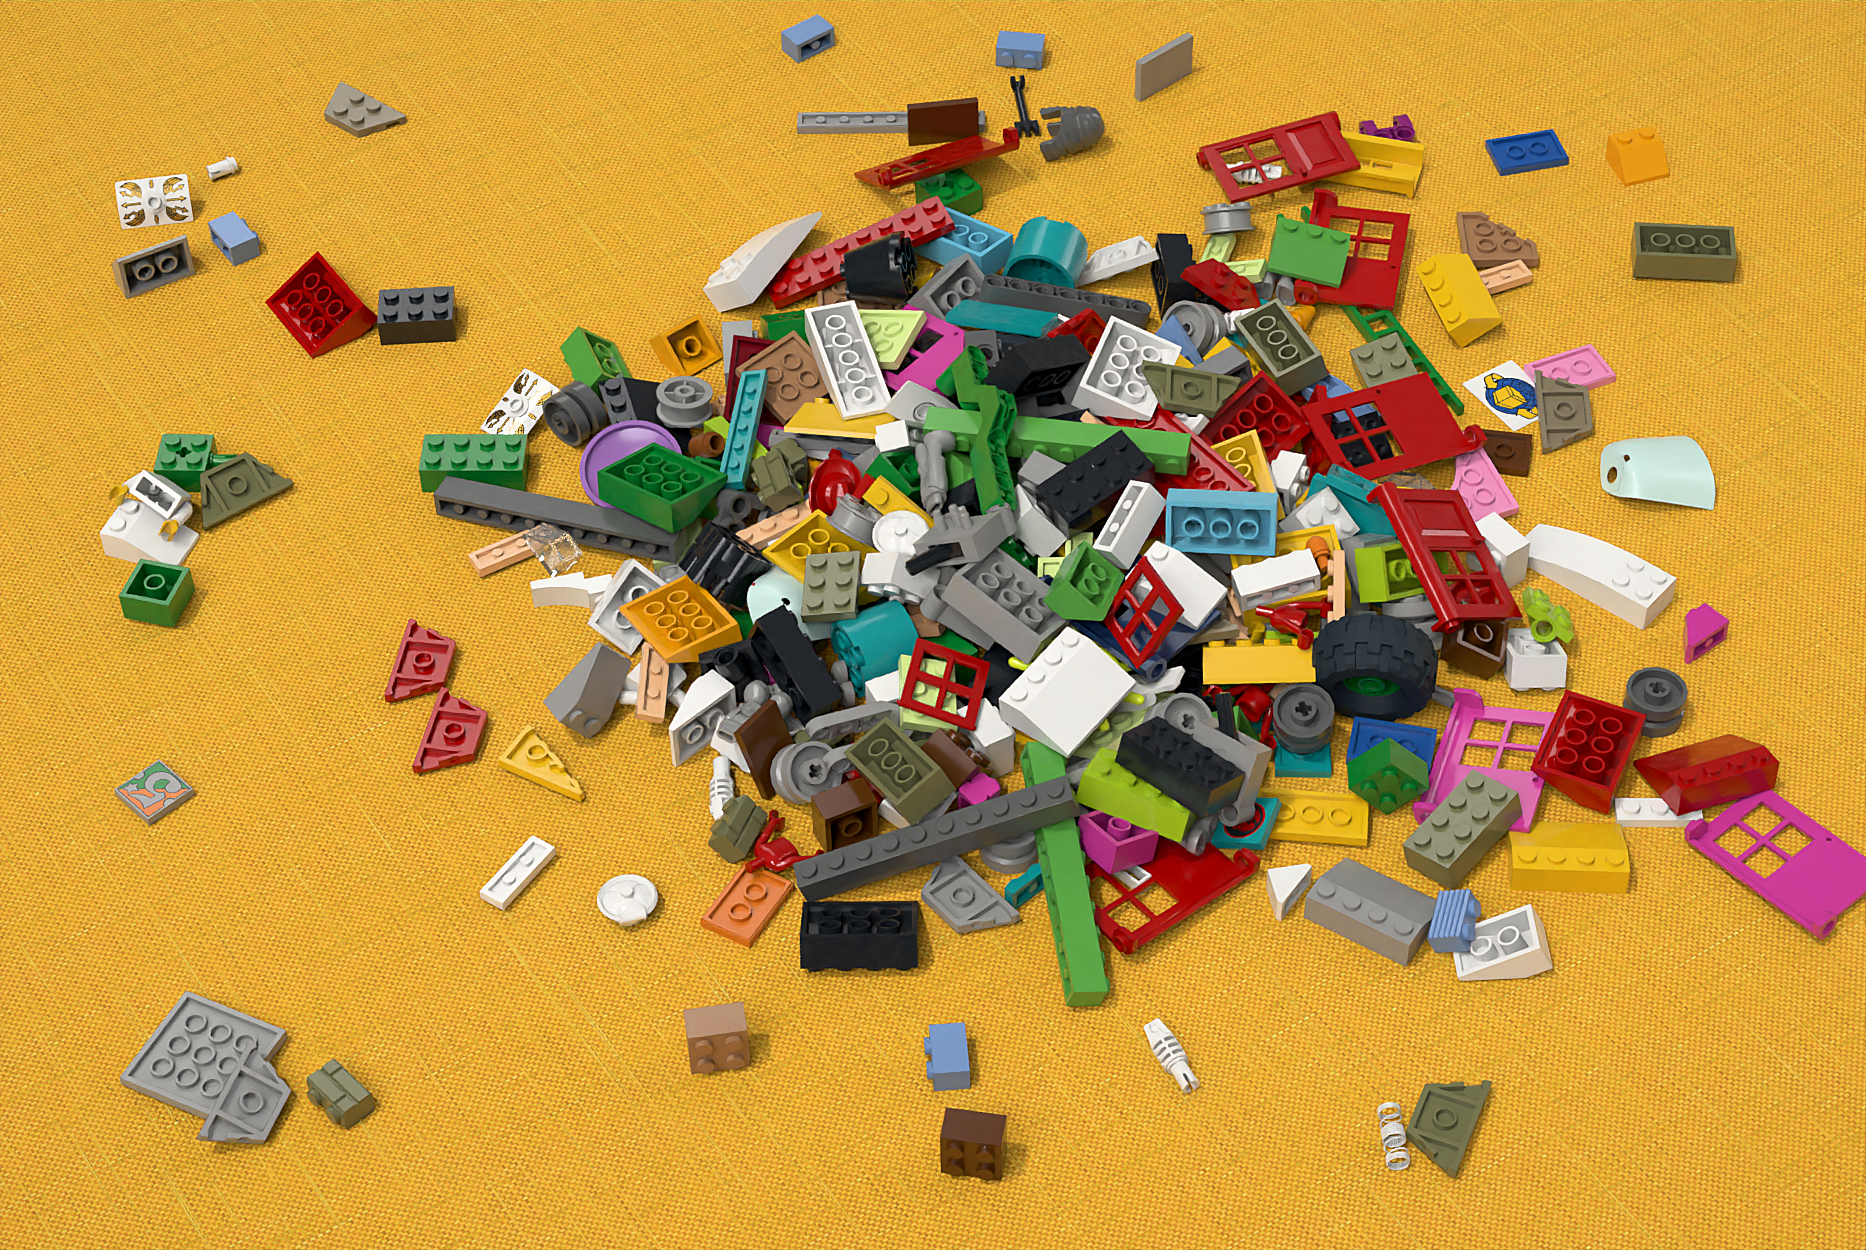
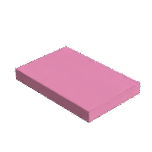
[1524,344,1616,390]

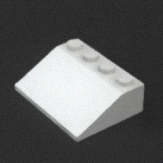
[1071,316,1182,421]
[999,627,1136,758]

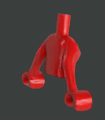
[1255,597,1333,650]
[1202,683,1277,750]
[745,810,825,874]

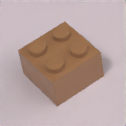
[683,1002,751,1074]

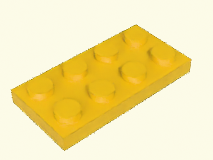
[1257,787,1369,846]

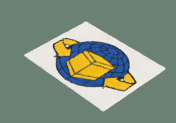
[1462,360,1538,431]

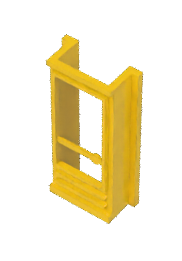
[1322,131,1425,198]

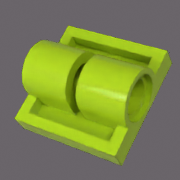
[1522,586,1574,644]

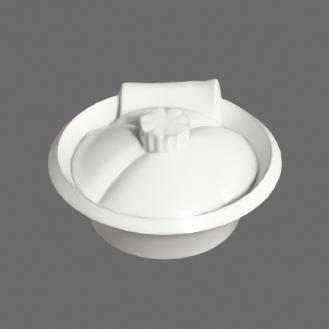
[872,510,929,558]
[597,874,658,927]

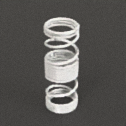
[1377,1102,1410,1170]

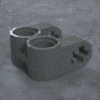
[712,488,768,534]

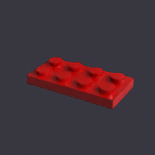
[1301,384,1334,486]

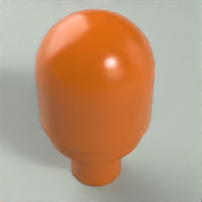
[1306,536,1331,572]

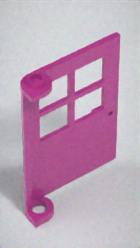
[880,304,989,399]
[1413,688,1555,833]
[1684,790,1866,940]

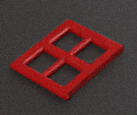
[1102,556,1185,670]
[896,637,990,731]

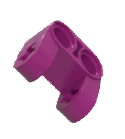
[1359,114,1415,143]

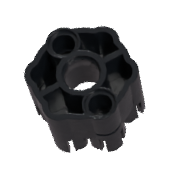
[678,521,773,609]

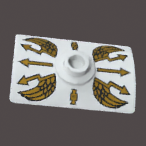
[115,174,193,229]
[480,368,559,434]

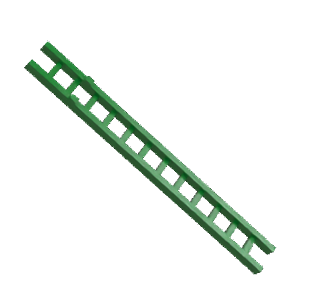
[1276,206,1465,416]

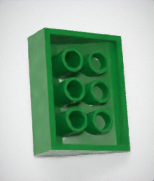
[597,442,728,533]

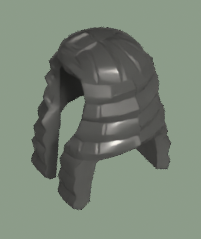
[1039,105,1105,161]

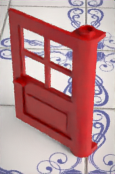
[1196,111,1361,204]
[854,127,1020,191]
[1294,188,1411,311]
[1299,372,1488,481]
[1366,481,1523,634]
[1084,835,1261,955]

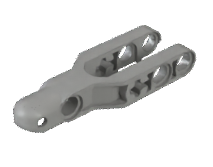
[805,699,965,775]

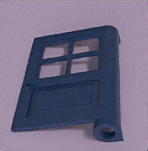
[1039,553,1222,683]

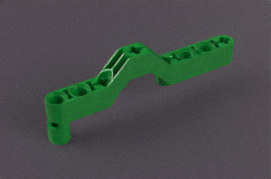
[935,345,1018,515]

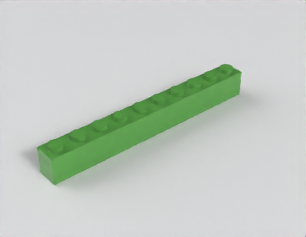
[923,406,1191,475]
[1020,742,1110,1006]

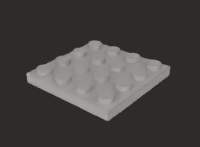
[119,991,288,1119]

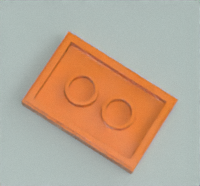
[700,861,795,948]

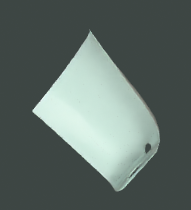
[1600,435,1716,510]
[747,565,859,641]

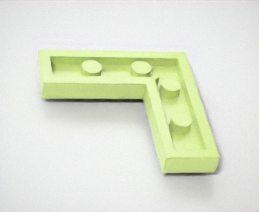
[1199,233,1267,284]

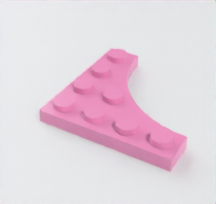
[1450,431,1519,522]

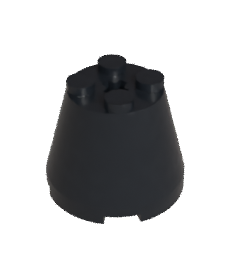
[840,231,919,306]

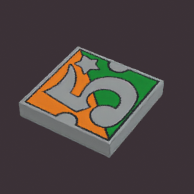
[114,759,194,826]

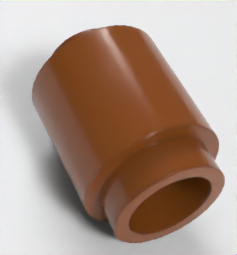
[689,431,725,459]

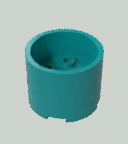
[1002,216,1088,289]
[830,599,924,698]

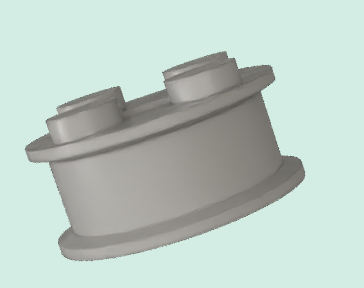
[1200,202,1255,235]
[656,376,713,428]
[825,493,883,547]

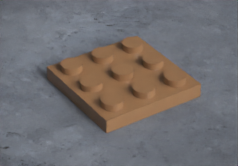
[735,330,830,426]

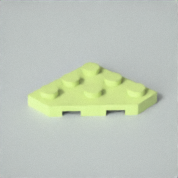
[858,309,927,370]

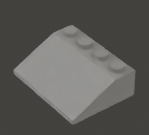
[941,546,1072,665]
[1304,857,1436,967]

